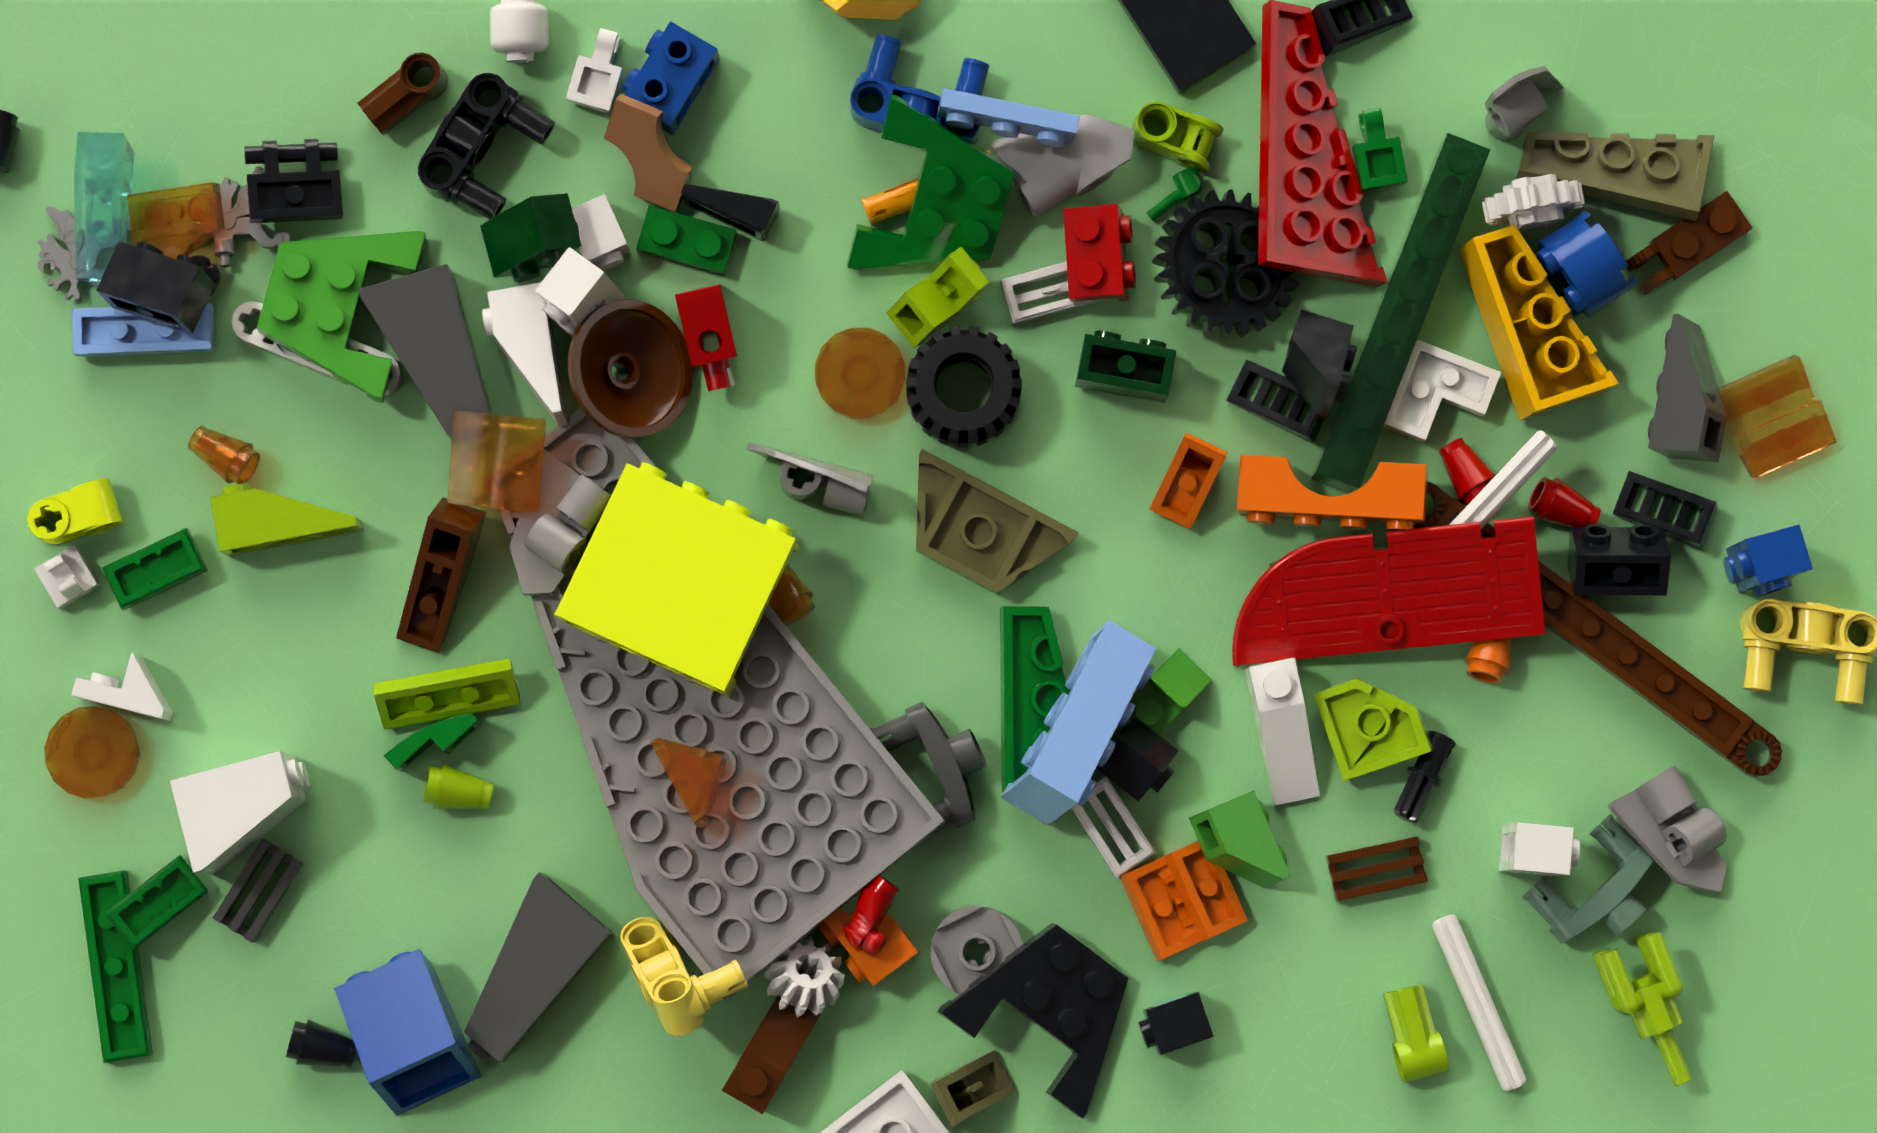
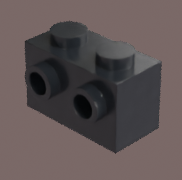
[96,241,215,333]
[1567,524,1671,596]

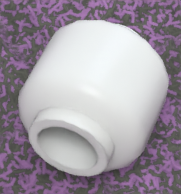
[490,0,549,63]

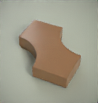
[604,94,692,213]

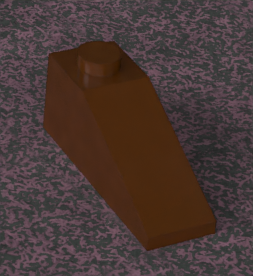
[396,497,486,653]
[722,996,826,1114]

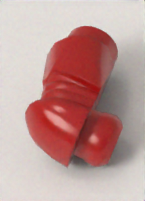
[843,876,900,955]

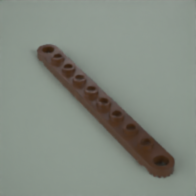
[1414,481,1782,777]

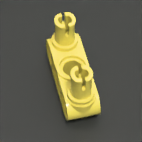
[1740,599,1877,705]
[620,917,748,1036]

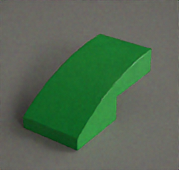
[384,713,483,771]

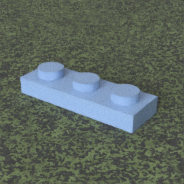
[937,88,1080,147]
[72,303,215,357]

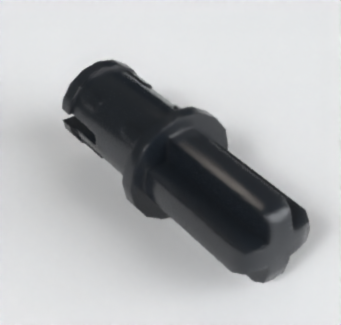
[1394,731,1456,823]

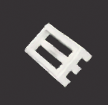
[1001,261,1101,325]
[1071,774,1156,878]

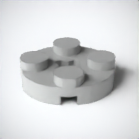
[930,905,1023,995]

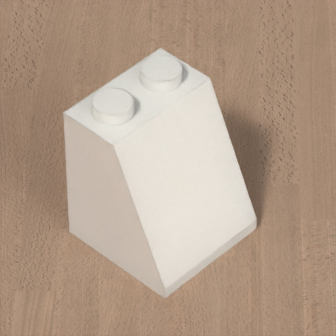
[170,751,310,874]

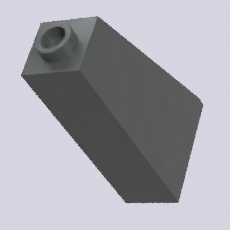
[358,264,497,444]
[464,872,613,1063]

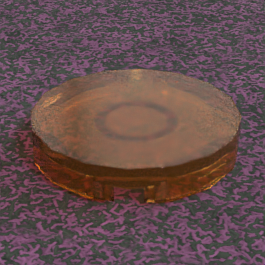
[815,328,905,419]
[44,706,140,799]

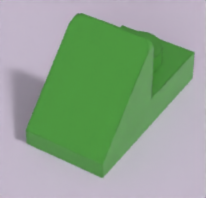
[1125,648,1212,735]

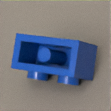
[622,21,720,135]
[1724,524,1813,597]

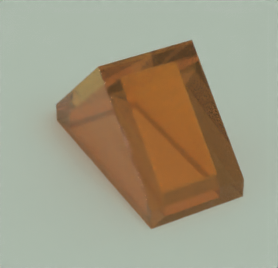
[650,737,727,829]

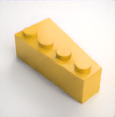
[1458,224,1619,421]

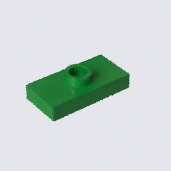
[102,528,208,610]
[104,855,208,950]

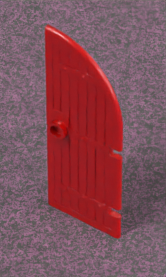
[1232,516,1546,666]

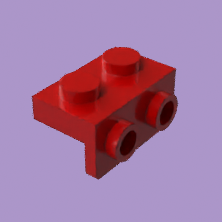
[1063,203,1136,302]

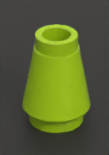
[423,764,494,810]

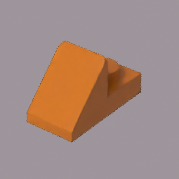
[1149,433,1228,529]

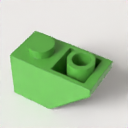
[1189,790,1291,887]

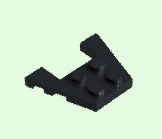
[937,923,1129,1119]

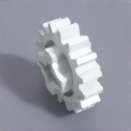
[1482,174,1585,231]

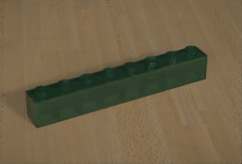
[1310,133,1491,494]

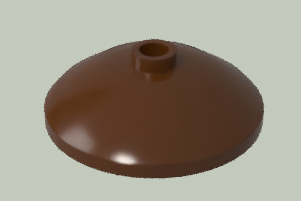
[568,300,693,438]

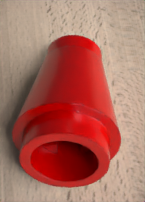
[1439,438,1496,505]
[1528,477,1601,528]

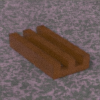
[1326,836,1428,901]

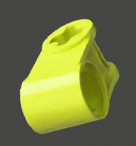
[27,478,124,545]

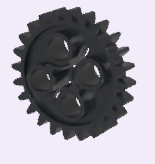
[1152,189,1299,339]

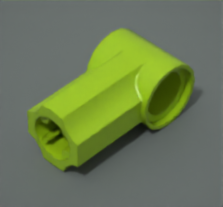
[1383,984,1449,1083]

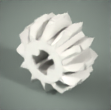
[764,935,845,1018]

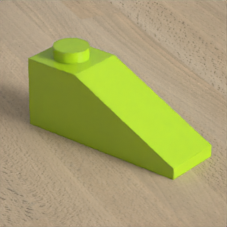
[210,483,363,556]

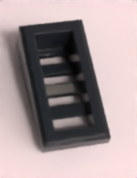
[1312,0,1413,56]
[681,184,780,241]
[1227,359,1325,443]
[1613,471,1718,549]

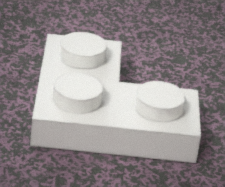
[1381,339,1501,442]

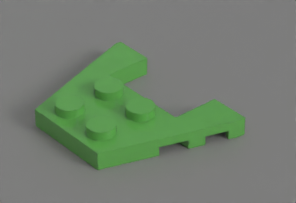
[257,231,426,403]

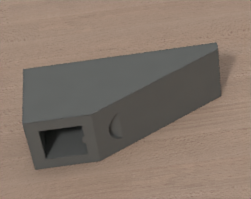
[1648,314,1727,463]

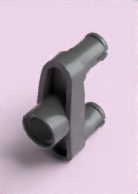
[870,702,987,835]

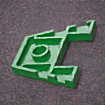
[847,94,1014,269]

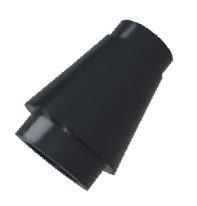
[286,1019,356,1068]

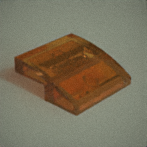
[1718,355,1837,479]
[447,410,547,512]

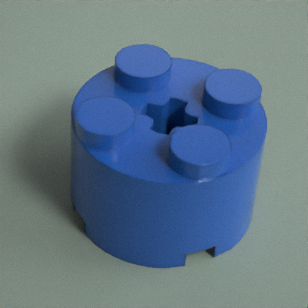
[1536,210,1637,318]

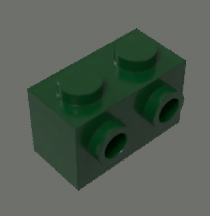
[480,193,582,282]
[1075,330,1176,403]

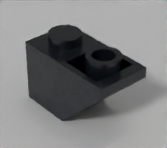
[1282,309,1357,418]

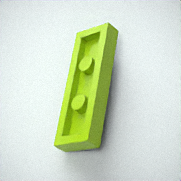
[373,658,521,730]

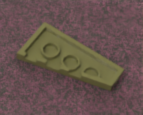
[1516,132,1714,221]

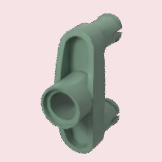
[1522,814,1654,944]

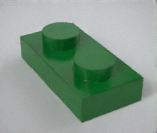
[636,205,737,276]

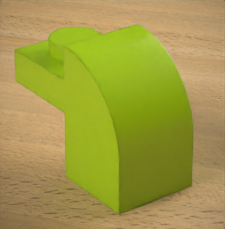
[886,247,990,348]

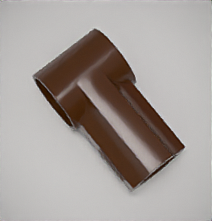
[357,52,448,136]

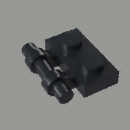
[244,139,343,223]

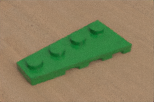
[1000,606,1093,792]

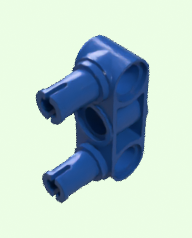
[850,34,989,144]

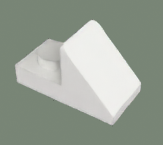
[71,653,173,721]

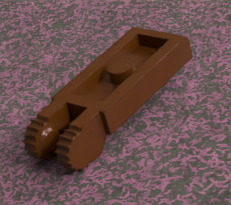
[1626,191,1753,295]

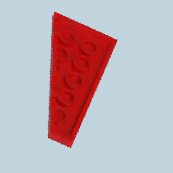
[1258,0,1387,287]

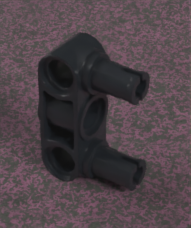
[418,73,555,220]

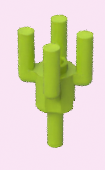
[1592,930,1692,1086]

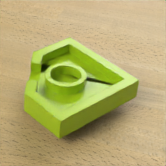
[1313,678,1433,781]

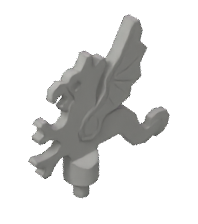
[189,166,291,268]
[38,207,134,300]

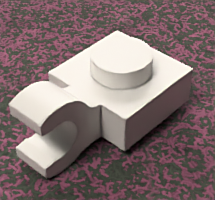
[566,28,624,114]

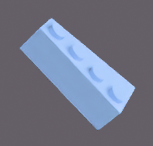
[1001,620,1156,825]

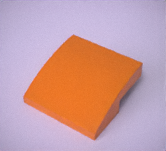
[1119,841,1248,961]

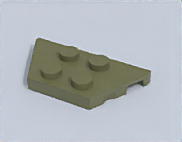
[916,449,1079,595]

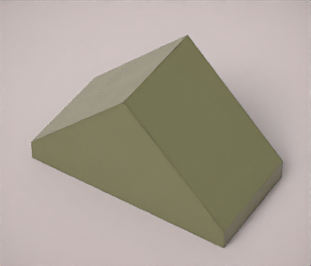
[930,1050,1016,1127]

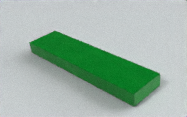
[78,870,153,1063]

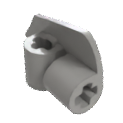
[1485,66,1564,141]
[991,114,1134,218]
[747,443,873,515]
[509,449,611,596]
[1608,766,1727,894]

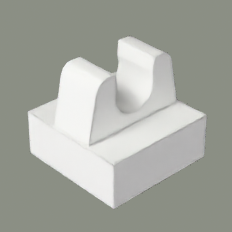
[34,545,101,609]

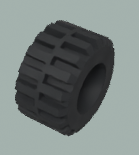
[906,326,1022,448]

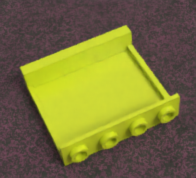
[554,462,800,698]

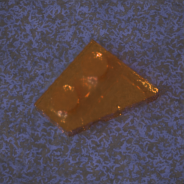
[127,182,225,259]

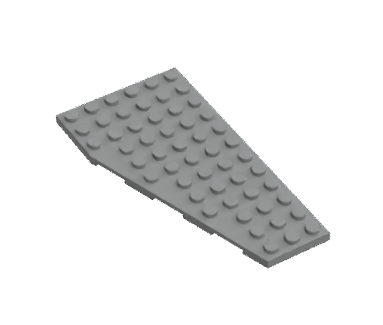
[489,408,945,1001]

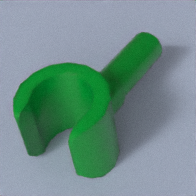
[1146,167,1202,221]

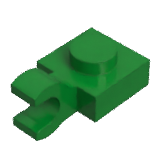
[1352,107,1408,191]

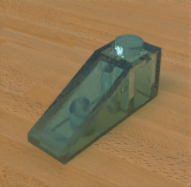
[74,132,134,281]

